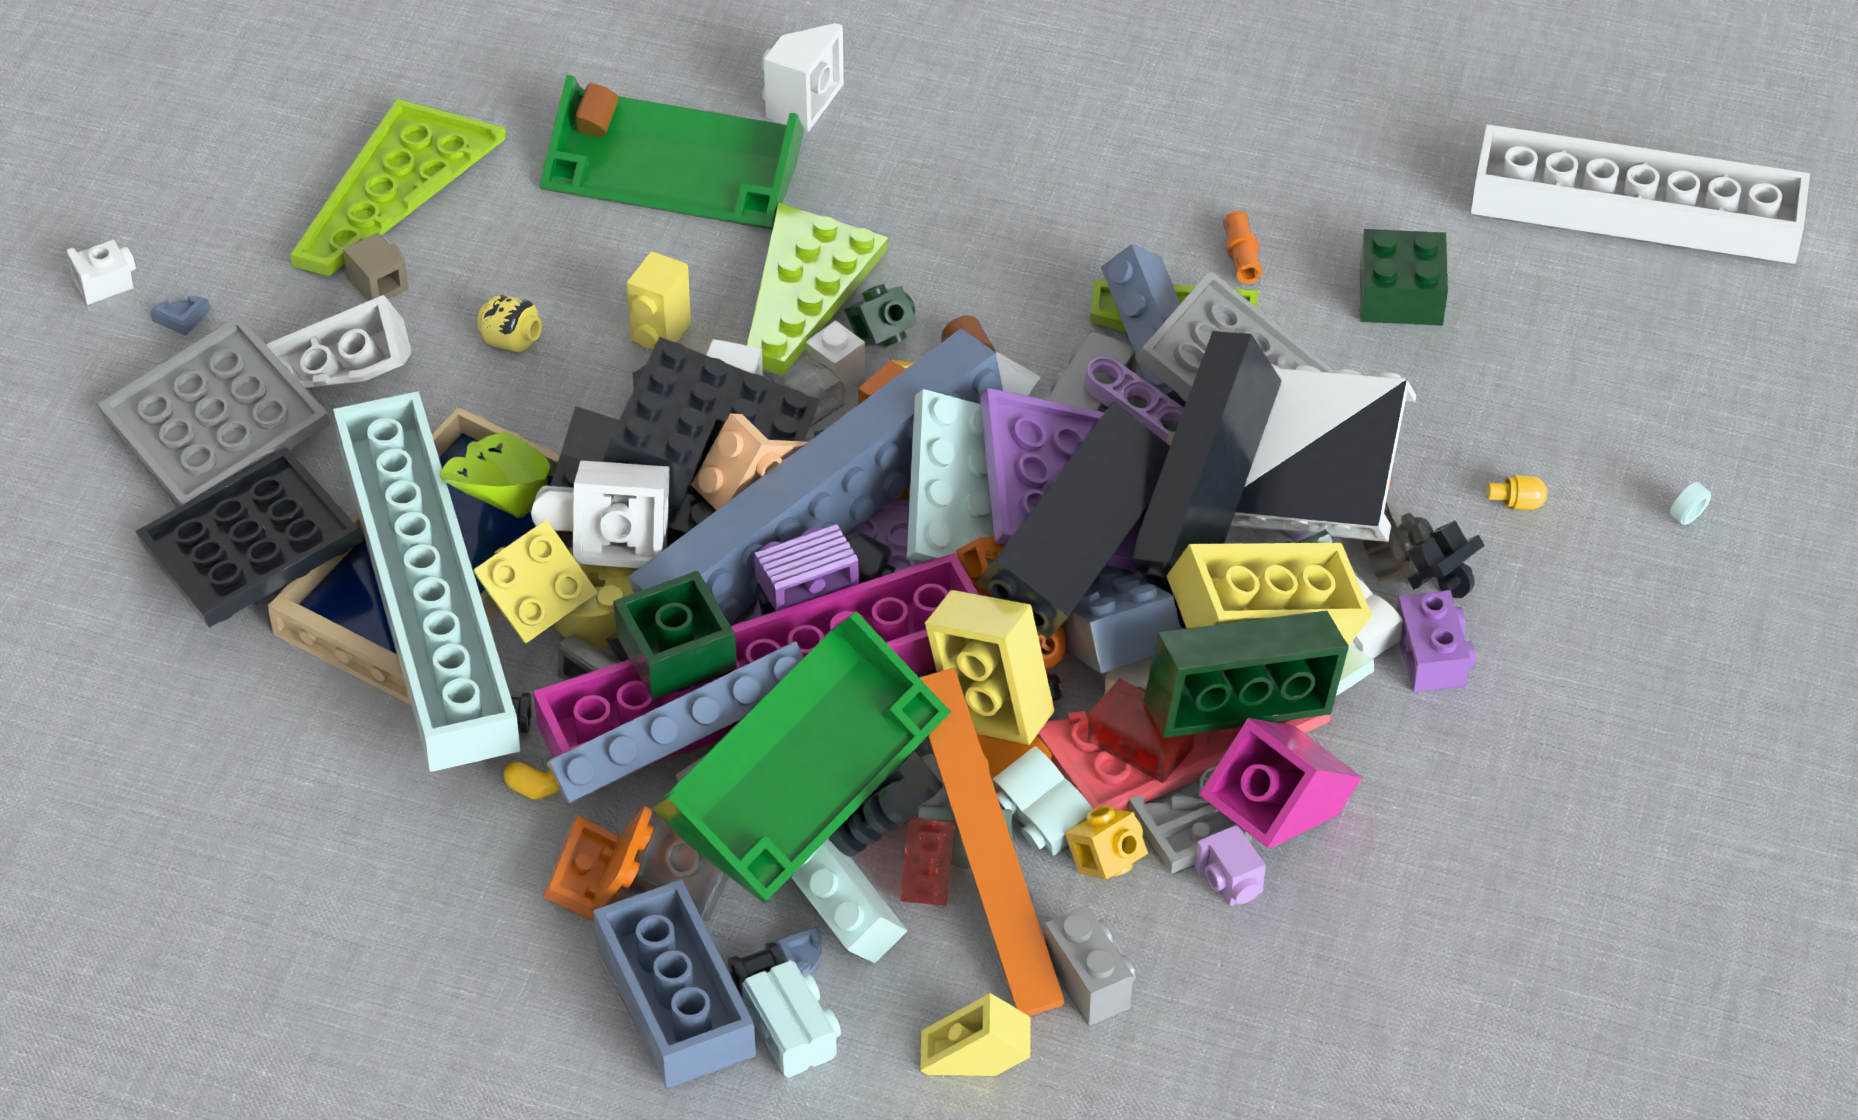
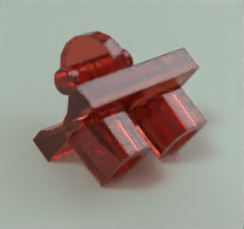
[900,817,955,906]

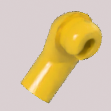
[503,761,560,800]

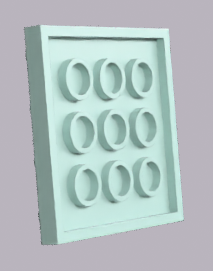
[907,389,994,562]

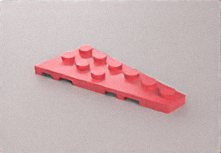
[1038,702,1331,811]

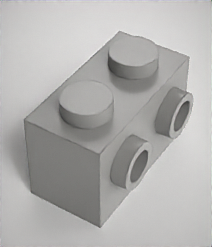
[1045,906,1136,1026]

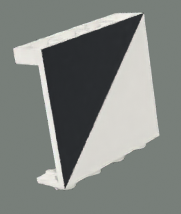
[1231,364,1416,542]

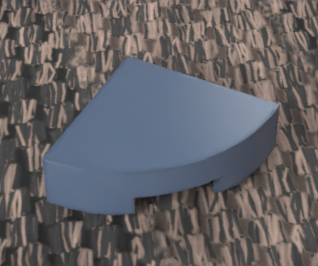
[150,296,210,336]
[775,926,822,976]

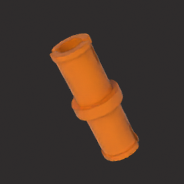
[1223,211,1263,284]

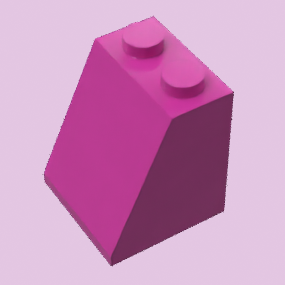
[1199,718,1363,848]

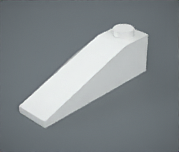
[266,295,412,388]

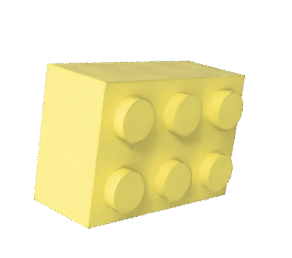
[925,590,1054,745]

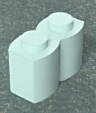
[992,746,1093,856]

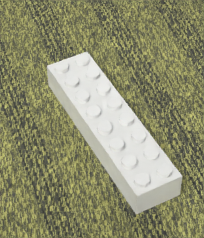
[1471,124,1810,264]

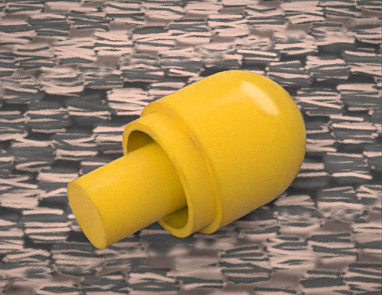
[1486,475,1547,510]

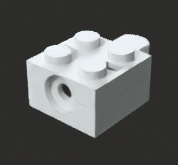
[531,461,669,568]

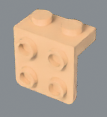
[691,413,808,511]

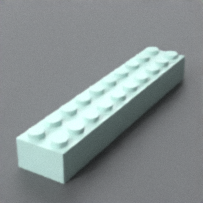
[333,391,520,772]

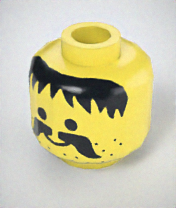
[477,294,542,353]

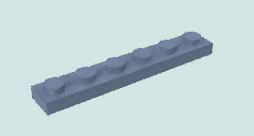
[547,641,804,804]

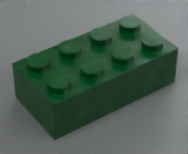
[1143,610,1349,738]

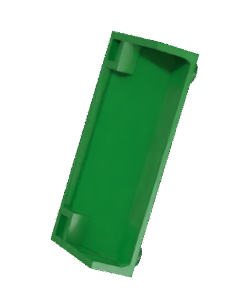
[539,75,804,230]
[653,611,951,903]

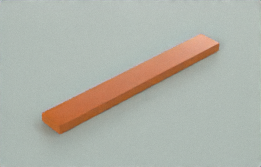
[920,667,1065,1016]

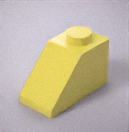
[920,993,1030,1076]

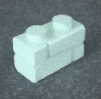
[742,960,841,1078]

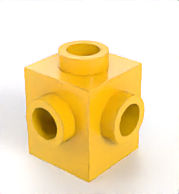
[1064,805,1148,880]

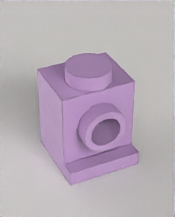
[1195,825,1266,906]

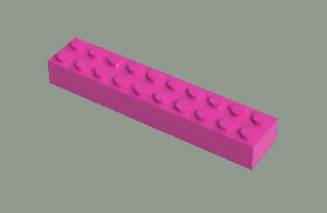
[533,553,979,764]

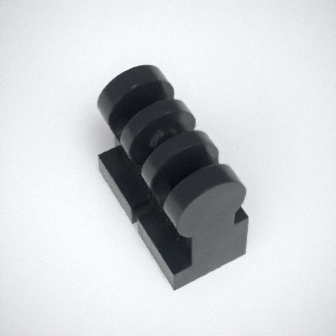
[830,751,943,857]

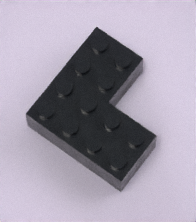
[603,337,820,508]

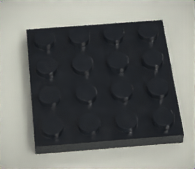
[135,448,364,628]

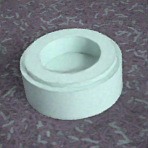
[1670,482,1711,525]

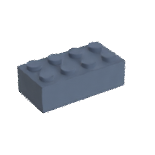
[593,879,756,1089]

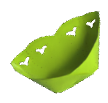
[440,432,550,518]

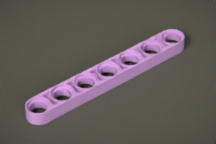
[1084,357,1313,541]

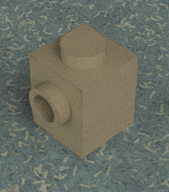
[343,232,408,301]

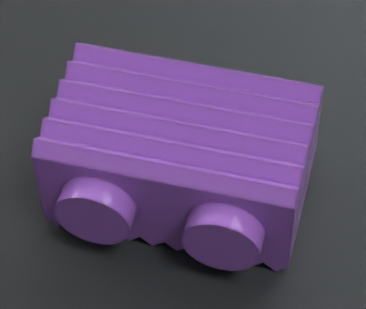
[754,524,859,611]

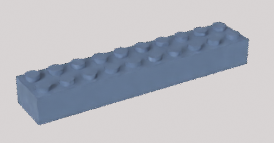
[628,328,1003,624]

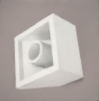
[761,23,844,132]

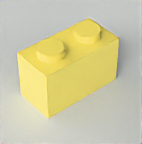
[627,251,691,349]

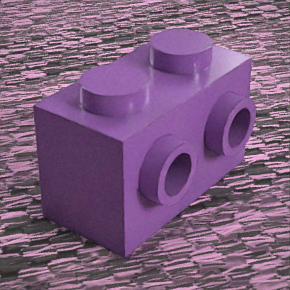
[1396,590,1475,692]

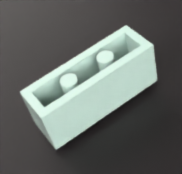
[791,837,907,963]

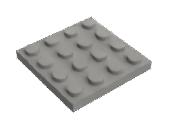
[1135,271,1337,402]
[97,315,331,506]

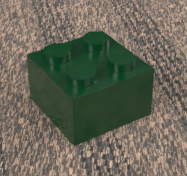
[1360,229,1448,326]
[613,570,737,700]

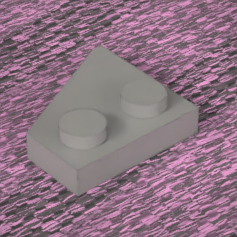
[1128,796,1252,874]

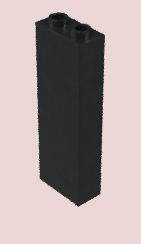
[1130,331,1282,608]
[977,401,1170,639]

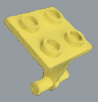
[473,519,598,644]

